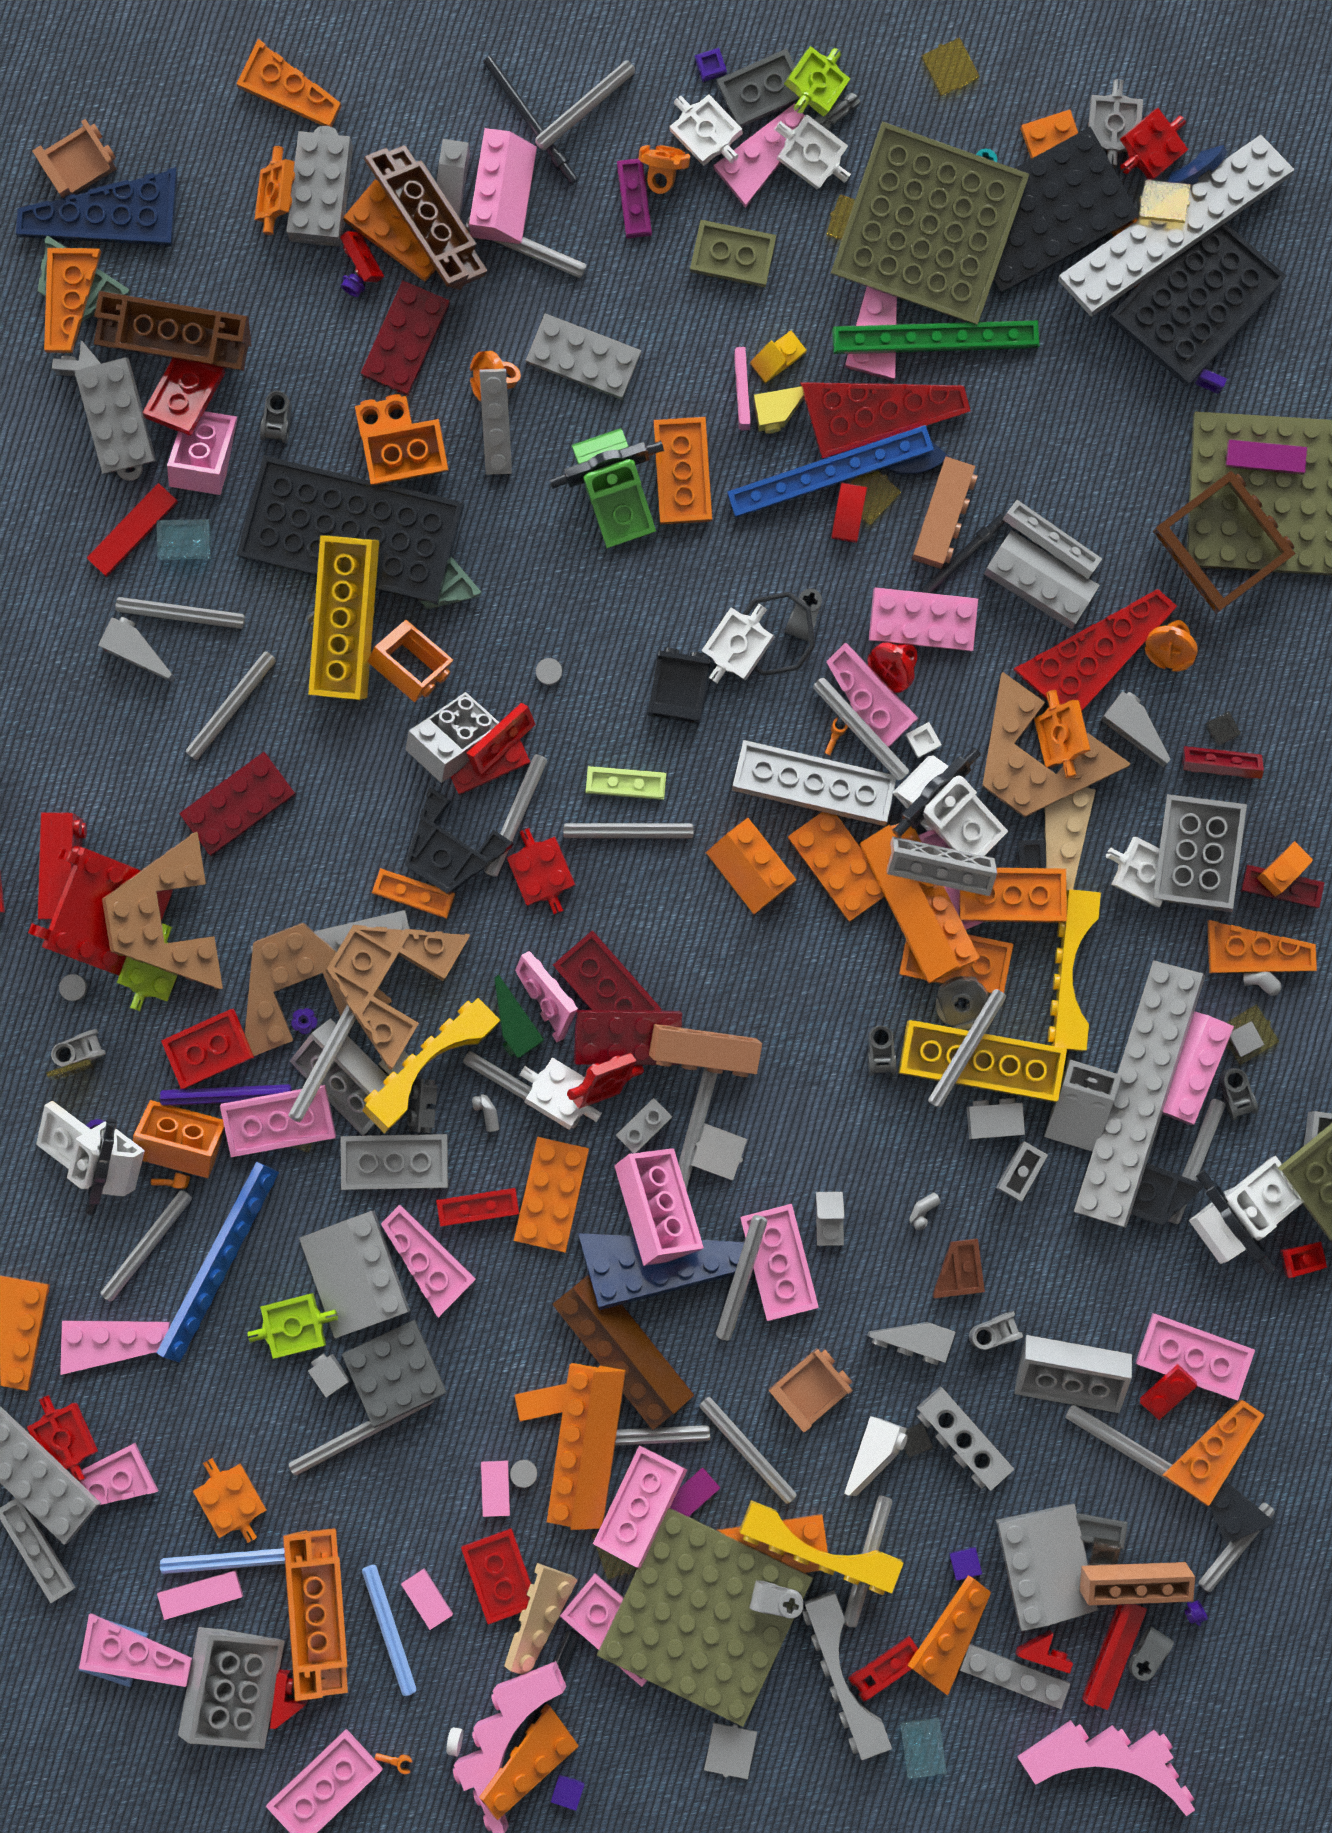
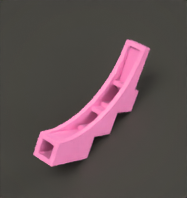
[453,1661,566,1833]
[1017,1720,1195,1816]

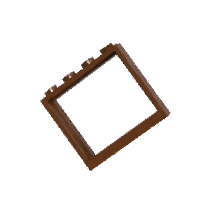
[1153,470,1296,614]

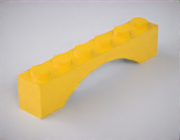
[1048,889,1101,1052]
[362,998,500,1134]
[739,1500,903,1595]

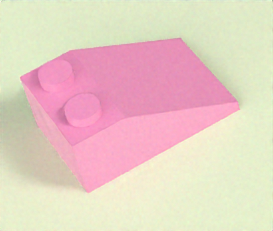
[167,411,237,495]

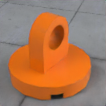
[638,145,690,194]
[470,351,521,401]
[1145,620,1198,672]

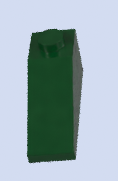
[494,975,545,1059]

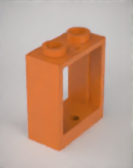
[367,620,453,702]

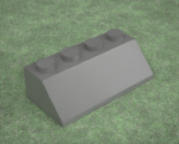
[984,530,1100,629]
[290,1018,388,1136]
[1014,1335,1132,1413]

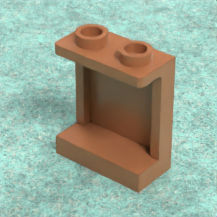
[32,119,116,199]
[768,1348,853,1432]

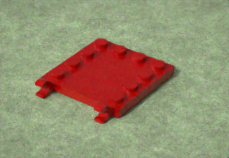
[28,847,173,976]

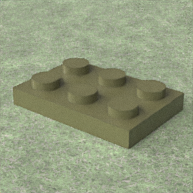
[690,220,777,288]

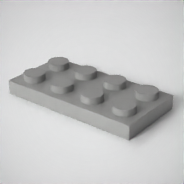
[526,313,641,400]
[341,1134,448,1190]

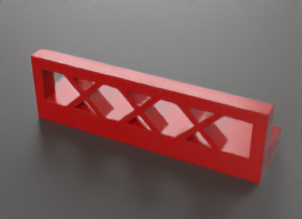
[1081,1604,1147,1710]

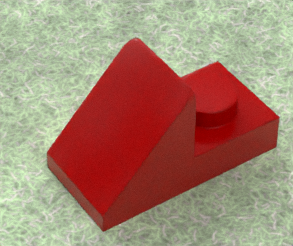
[1280,1242,1327,1278]
[1015,1630,1073,1674]
[270,1669,308,1729]

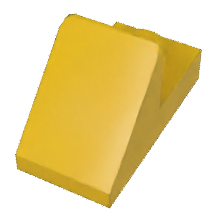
[750,331,807,384]

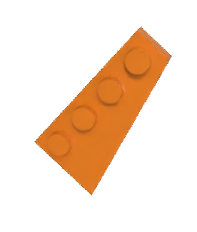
[236,39,342,127]
[44,248,101,353]
[1207,920,1317,973]
[0,1275,50,1391]
[1162,1400,1264,1506]
[908,1575,991,1695]
[479,1704,579,1820]

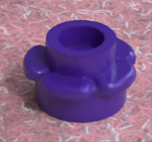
[341,274,366,297]
[291,1008,317,1034]
[1184,1600,1208,1627]

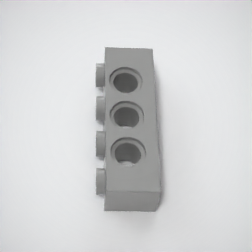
[916,1387,1014,1491]

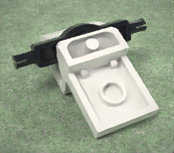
[892,747,1008,856]
[36,1101,145,1215]
[1189,1156,1302,1275]

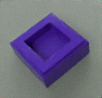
[695,48,727,82]
[1195,368,1227,394]
[949,1547,982,1581]
[551,1774,585,1811]

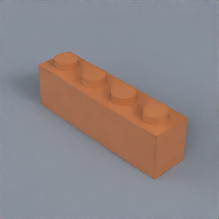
[912,457,978,569]
[649,1024,762,1077]
[1080,1562,1195,1605]

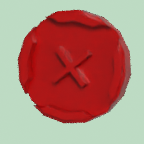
[868,642,918,693]

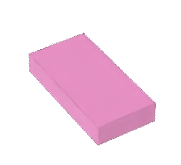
[481,1461,510,1517]
[401,1568,453,1630]

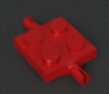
[1120,108,1188,181]
[507,828,576,915]
[567,1053,644,1109]
[27,1395,98,1482]

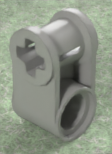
[51,1029,106,1068]
[969,1311,1023,1350]
[749,1580,803,1618]

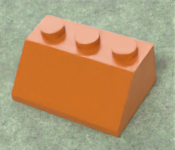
[361,419,448,485]
[706,818,797,914]
[133,1100,225,1178]

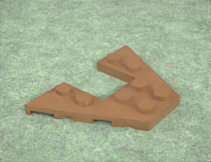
[982,672,1131,818]
[102,832,223,990]
[245,923,392,1056]
[326,925,470,1070]

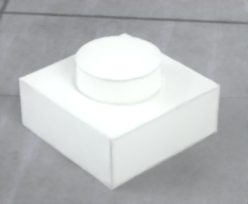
[905,722,941,758]

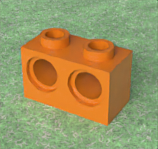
[355,394,412,441]

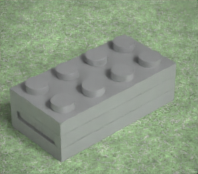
[287,126,353,247]
[74,358,157,481]

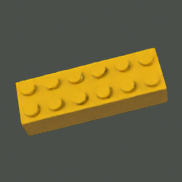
[308,536,379,700]
[898,1020,1067,1102]

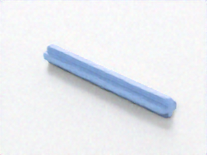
[160,1548,285,1574]
[362,1565,416,1696]

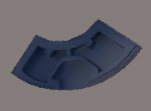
[1165,145,1227,194]
[884,441,949,475]

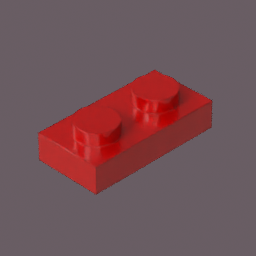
[340,231,385,282]
[1140,1364,1197,1420]

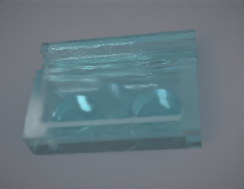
[157,519,211,560]
[900,1717,947,1779]

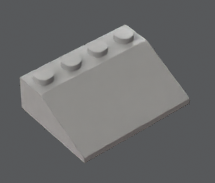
[1153,794,1247,912]
[299,1210,410,1338]
[996,1504,1098,1631]
[178,1627,285,1749]

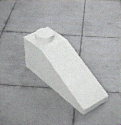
[844,1416,907,1496]

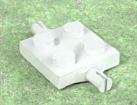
[670,95,743,166]
[774,115,851,190]
[702,603,775,684]
[1106,837,1162,907]
[519,1058,602,1130]

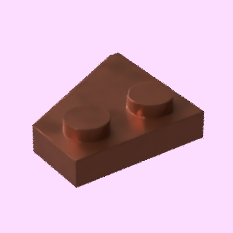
[933,1239,985,1298]

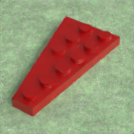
[800,382,971,458]
[1013,589,1177,711]

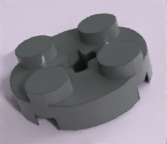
[936,976,989,1029]

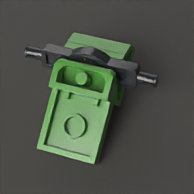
[549,428,664,548]

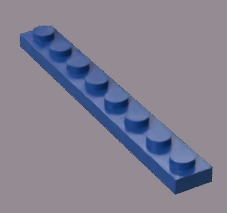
[727,425,934,518]
[156,1162,279,1363]

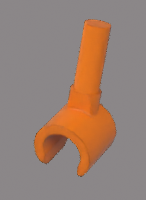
[825,718,848,755]
[151,1173,190,1189]
[375,1753,412,1774]

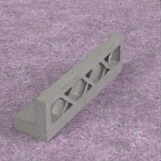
[887,836,997,896]

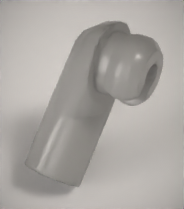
[1243,972,1281,996]
[472,1094,499,1132]
[909,1192,941,1231]

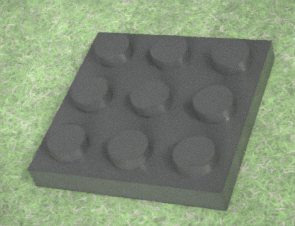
[342,1320,448,1428]

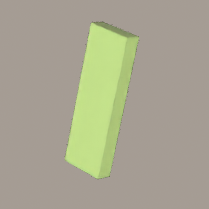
[586,766,666,800]

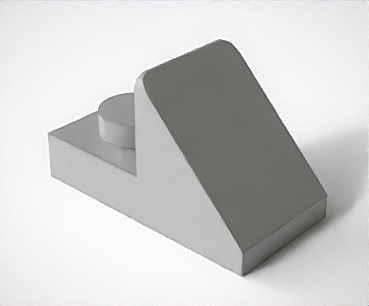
[52,341,101,377]
[816,1192,844,1246]

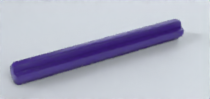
[160,1084,292,1106]

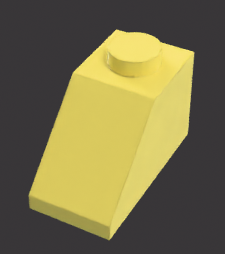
[753,387,804,433]

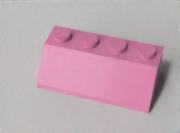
[469,128,537,244]
[1162,1011,1234,1125]
[614,1148,704,1266]

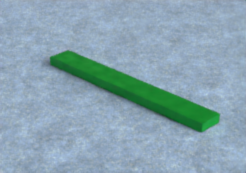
[832,320,1040,355]

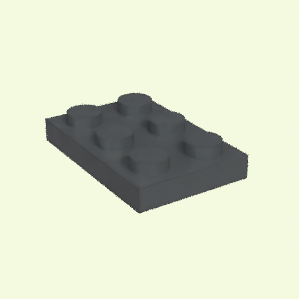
[716,48,800,127]

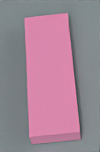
[734,347,750,430]
[157,1570,243,1620]

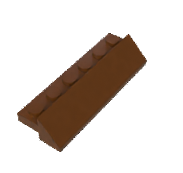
[364,145,487,290]
[94,291,252,371]
[552,1274,694,1430]

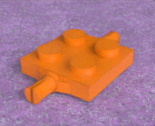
[254,146,295,235]
[1034,690,1090,778]
[193,1458,267,1543]

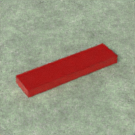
[87,483,178,577]

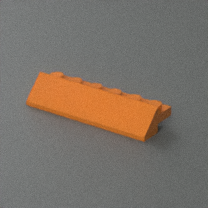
[859,824,980,984]
[547,1363,626,1530]
[283,1528,348,1701]

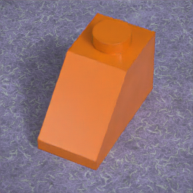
[1257,841,1313,897]

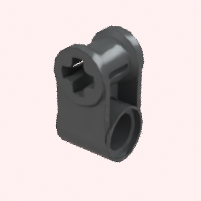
[260,391,292,444]
[784,588,822,642]
[868,1025,896,1076]
[1219,1068,1259,1121]
[1128,1626,1174,1681]

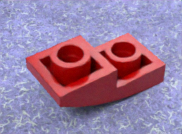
[831,483,867,543]

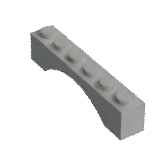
[802,1590,892,1760]

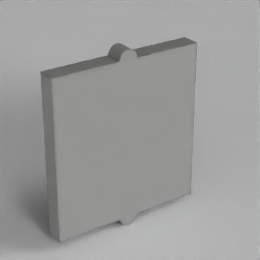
[690,1123,747,1180]
[704,1722,757,1779]

